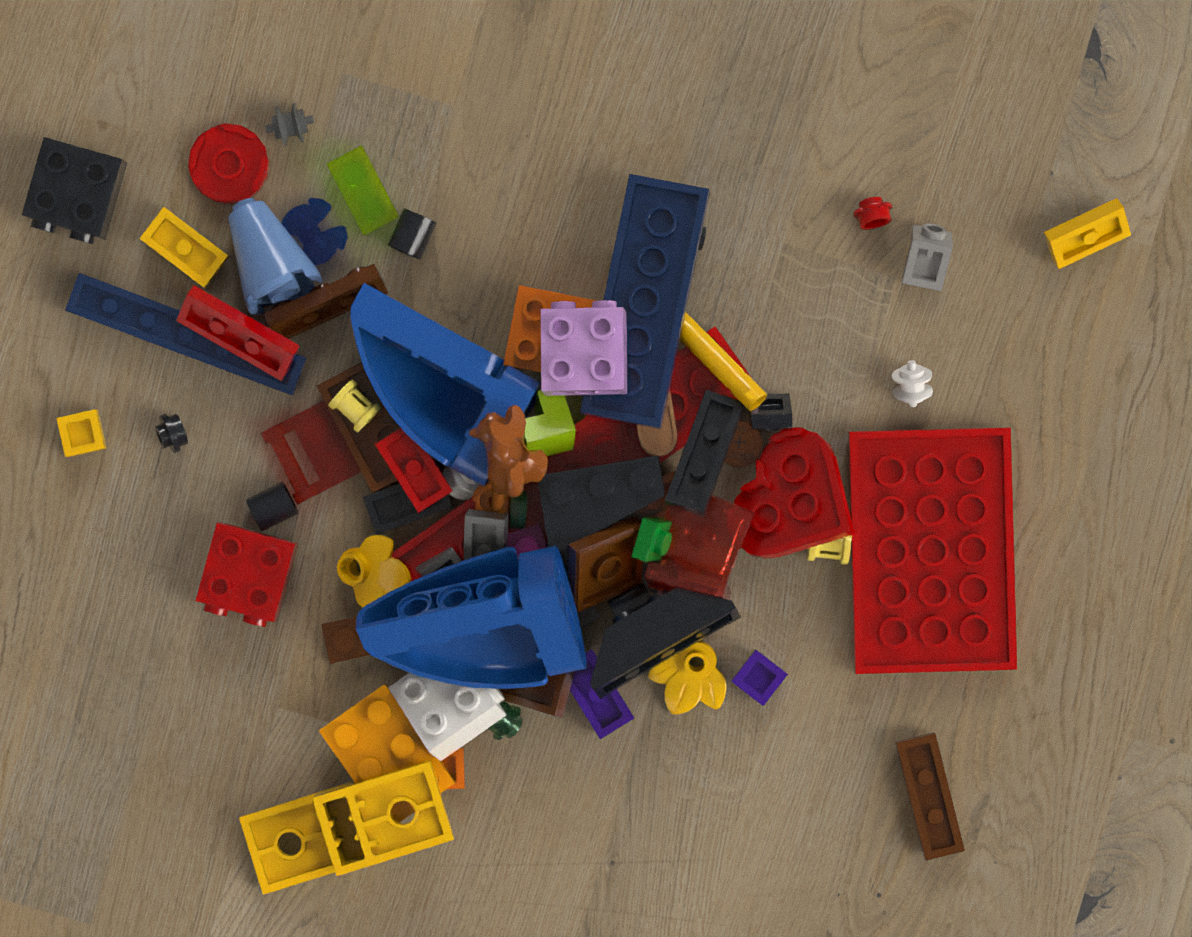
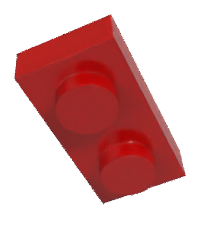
[375,428,453,513]

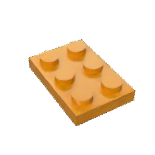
[319,683,455,823]

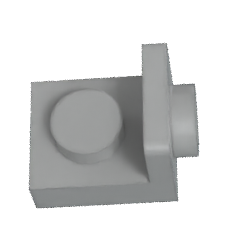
[902,223,953,291]

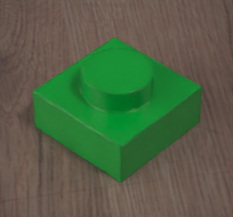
[631,516,672,562]

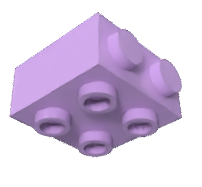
[541,300,627,396]

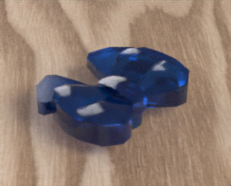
[282,198,348,266]

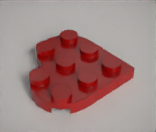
[727,427,855,559]

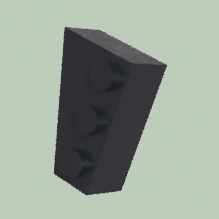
[538,456,665,551]

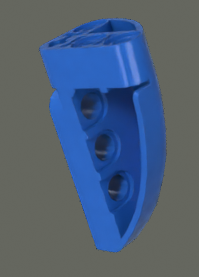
[350,283,541,486]
[356,546,587,689]

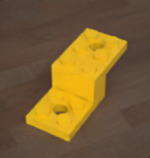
[239,760,454,895]

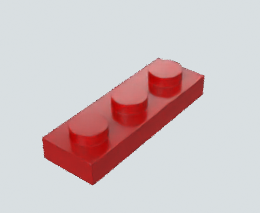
[176,285,300,381]

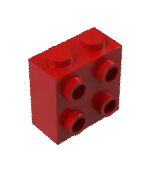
[195,522,299,627]

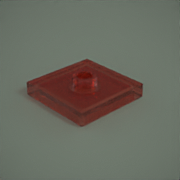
[658,494,756,588]

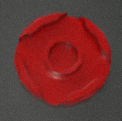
[188,123,270,205]

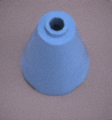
[228,198,323,315]

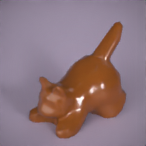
[469,405,548,512]

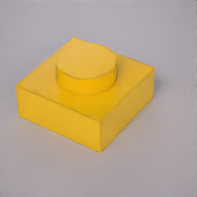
[56,409,107,458]

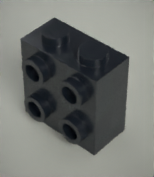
[22,137,127,244]

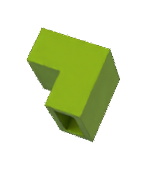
[524,390,576,456]

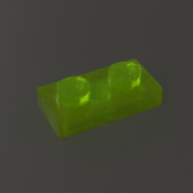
[326,145,400,236]

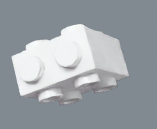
[388,673,507,761]

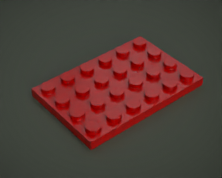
[848,427,1017,674]

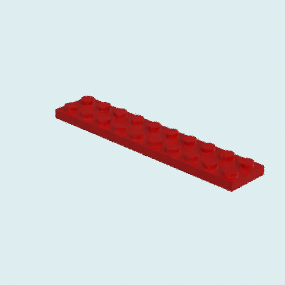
[391,326,751,581]

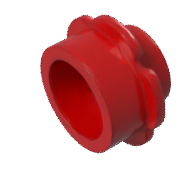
[853,197,893,230]

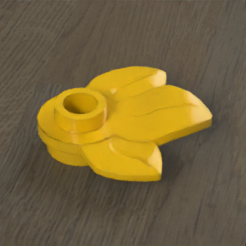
[337,535,411,608]
[648,641,727,715]

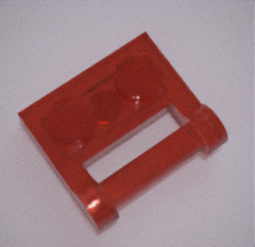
[260,401,361,505]

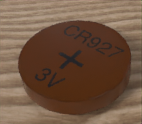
[725,421,763,467]

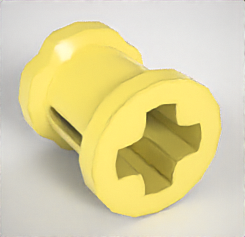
[328,379,382,433]
[807,535,852,565]

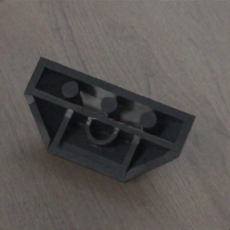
[590,587,741,699]

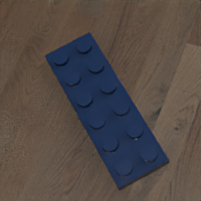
[580,174,710,429]

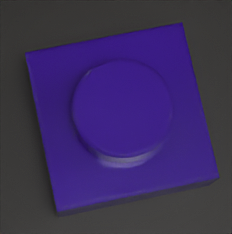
[731,649,788,706]

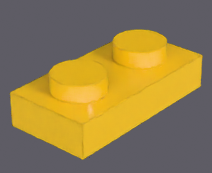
[1044,198,1131,269]
[140,207,230,288]

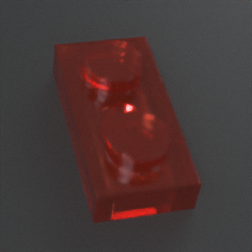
[644,560,731,600]

